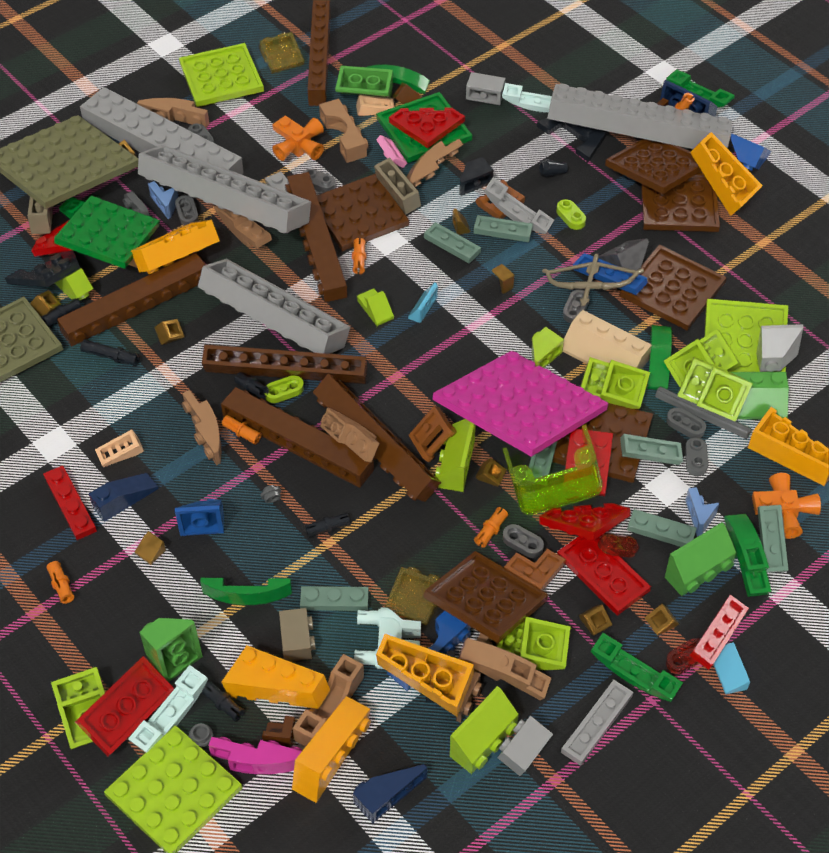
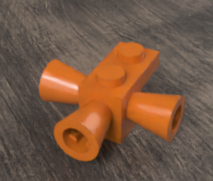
[272,116,324,161]
[752,473,821,539]

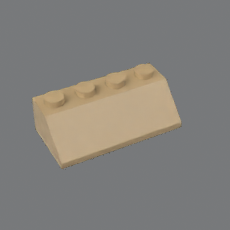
[563,310,652,369]

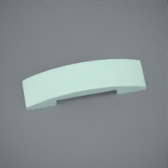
[502,83,552,112]
[129,665,208,753]

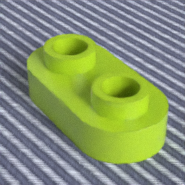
[556,199,586,230]
[264,375,304,403]

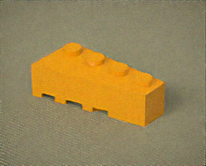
[690,132,763,216]
[131,220,220,274]
[748,407,829,486]
[376,634,474,717]
[222,645,330,709]
[292,696,371,803]

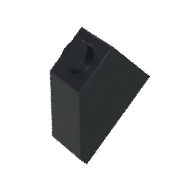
[459,157,494,196]

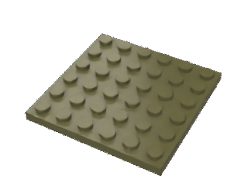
[0,115,139,209]

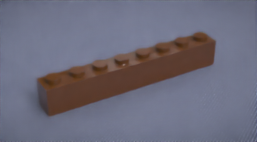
[308,0,331,106]
[285,172,347,302]
[57,253,206,347]
[202,345,368,384]
[313,374,441,502]
[221,387,374,488]

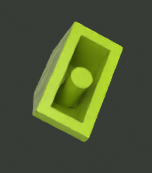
[55,268,93,300]
[531,327,564,368]

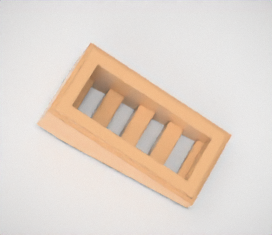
[356,95,394,116]
[95,430,144,467]

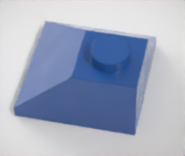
[730,133,771,171]
[175,499,224,536]

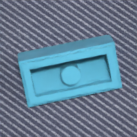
[408,283,438,323]
[713,642,750,695]

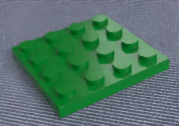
[376,92,472,163]
[54,196,160,269]

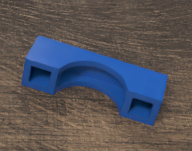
[387,611,471,691]

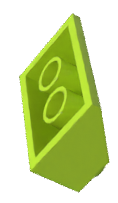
[435,419,476,492]
[450,686,518,774]

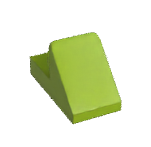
[357,288,394,326]

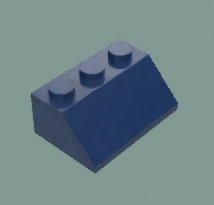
[660,80,718,117]

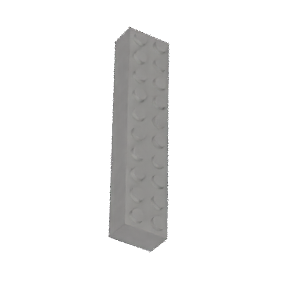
[547,84,732,149]
[80,87,243,175]
[138,145,311,233]

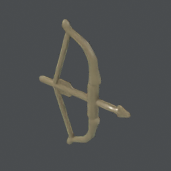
[542,254,644,306]

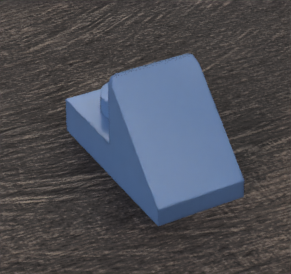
[148,181,178,219]
[685,487,719,536]

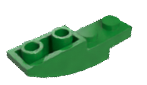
[724,514,772,597]

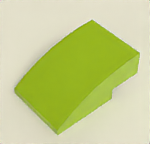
[664,329,741,387]
[677,356,753,422]
[580,357,650,409]
[495,617,570,670]
[51,667,105,749]

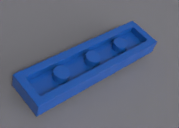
[573,253,647,295]

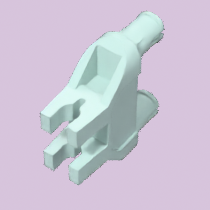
[354,607,421,669]

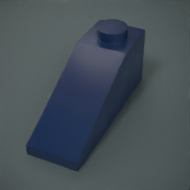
[89,473,159,522]
[353,764,427,824]

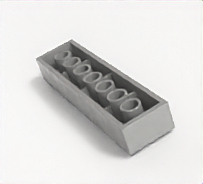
[198,259,350,354]

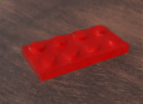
[557,536,651,616]
[75,656,174,756]

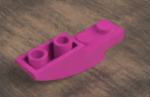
[208,737,303,774]

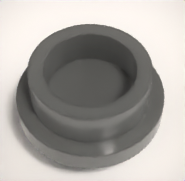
[260,485,282,503]
[189,723,213,747]

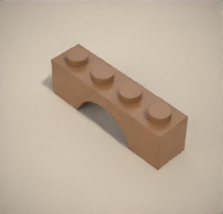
[319,99,369,163]
[293,654,364,747]

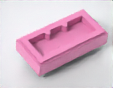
[376,135,407,168]

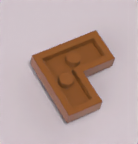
[504,549,566,591]

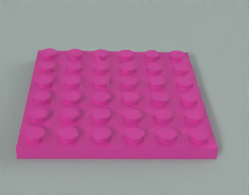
[433,351,608,457]

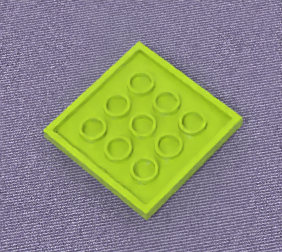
[179,43,264,107]
[704,299,788,372]
[104,725,243,853]

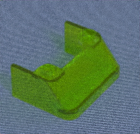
[503,424,602,515]

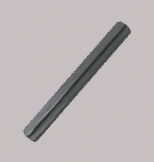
[655,387,751,439]

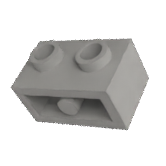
[466,72,505,105]
[497,716,553,776]

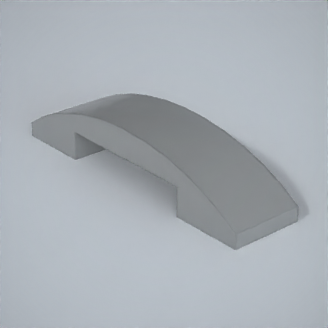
[484,177,554,234]

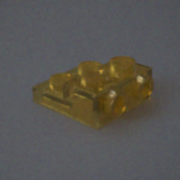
[259,32,304,73]
[385,567,440,625]

